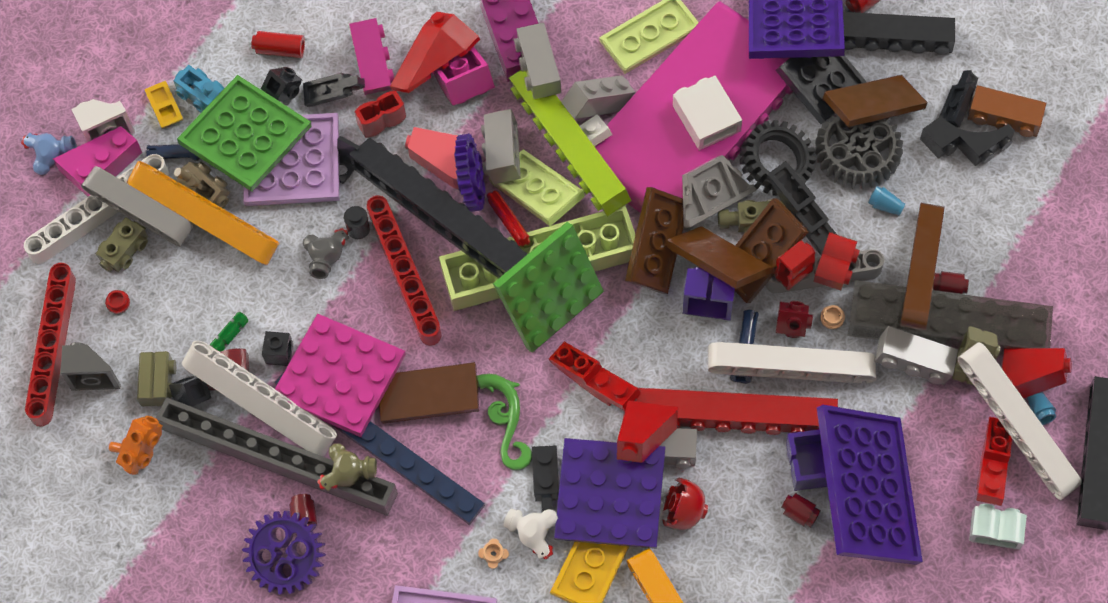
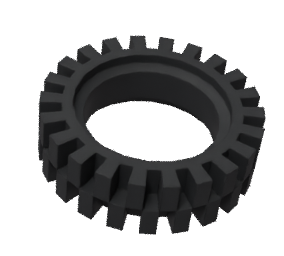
[739,120,816,196]

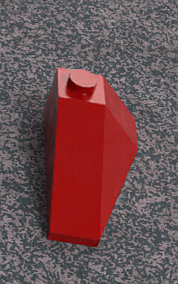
[390,12,480,93]

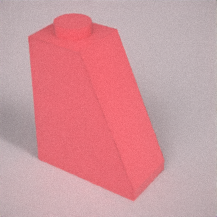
[405,127,459,189]

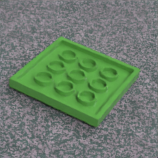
[177,75,312,192]
[493,222,604,353]

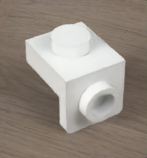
[580,115,612,146]

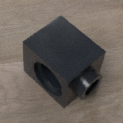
[261,331,293,366]
[169,376,212,407]

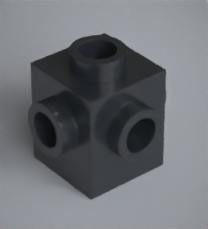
[261,67,303,102]

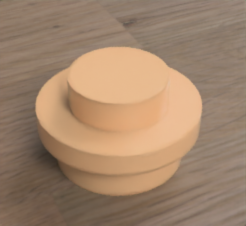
[820,305,845,329]

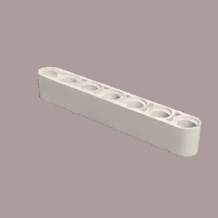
[24,154,169,264]
[182,341,337,457]
[708,342,877,383]
[957,342,1082,500]

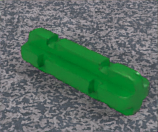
[210,312,248,351]

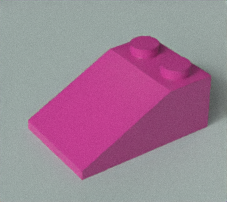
[433,47,495,106]

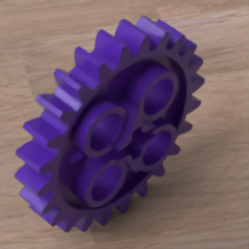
[454,133,486,212]
[242,511,326,594]

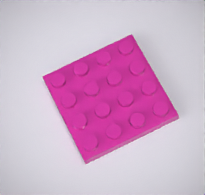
[275,313,406,437]

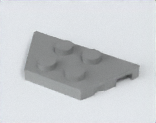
[682,155,757,228]

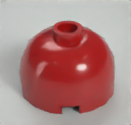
[662,477,708,530]

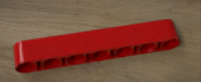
[367,195,442,346]
[25,262,76,427]

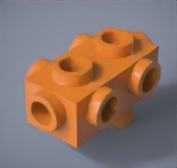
[109,416,163,475]

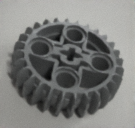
[815,113,903,190]

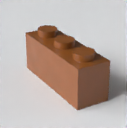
[967,85,1047,137]

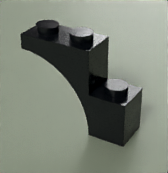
[920,116,1015,166]

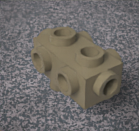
[174,161,230,208]

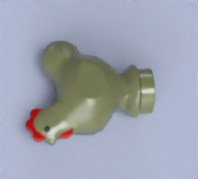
[317,443,377,491]

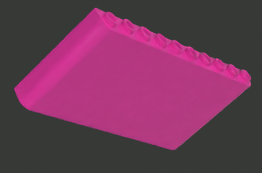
[594,1,793,213]

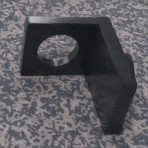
[337,136,360,184]

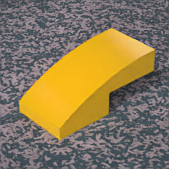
[144,81,183,129]

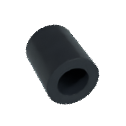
[343,206,370,239]

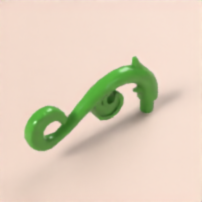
[477,373,532,470]

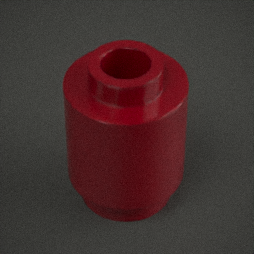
[932,271,969,298]
[781,493,821,528]
[289,494,317,526]

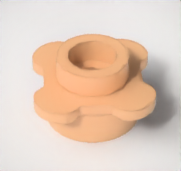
[478,539,509,569]

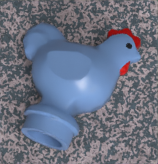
[21,133,77,175]

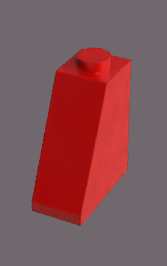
[1002,348,1072,399]
[617,400,678,463]

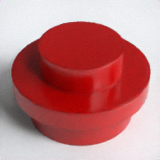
[105,290,130,314]

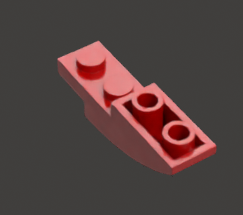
[549,341,641,411]
[976,416,1012,506]

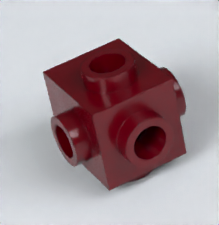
[776,301,813,338]

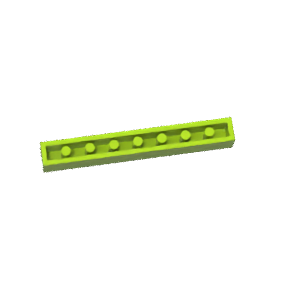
[509,70,631,217]

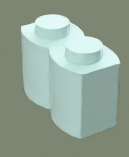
[969,504,1027,550]

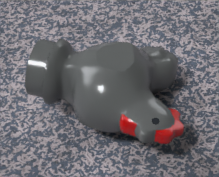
[303,228,349,279]

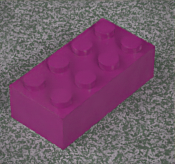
[480,0,539,82]

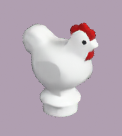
[504,509,558,559]

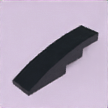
[767,161,837,255]

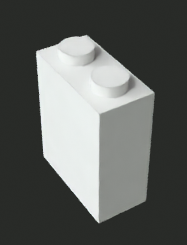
[673,76,742,150]

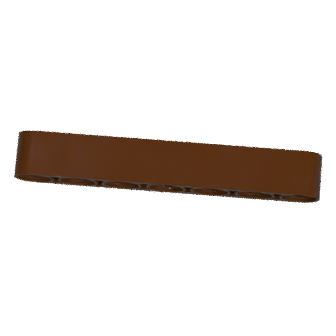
[900,202,945,331]

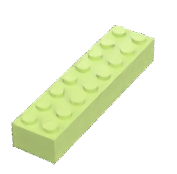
[439,205,636,311]

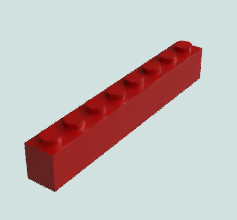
[636,388,838,435]

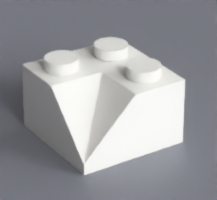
[71,99,135,142]

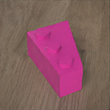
[349,18,394,95]
[53,126,142,197]

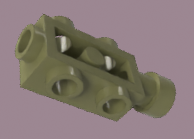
[718,199,785,234]
[95,217,148,273]

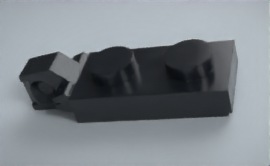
[939,70,978,127]
[303,73,365,107]
[532,445,559,513]

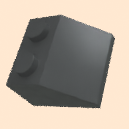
[60,342,121,391]

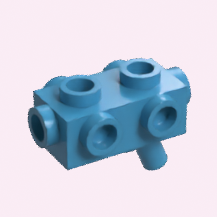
[173,64,224,113]

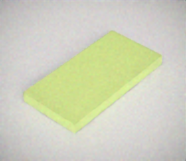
[599,0,699,74]
[489,149,585,226]

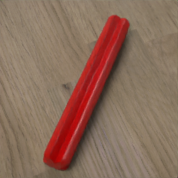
[487,190,530,247]

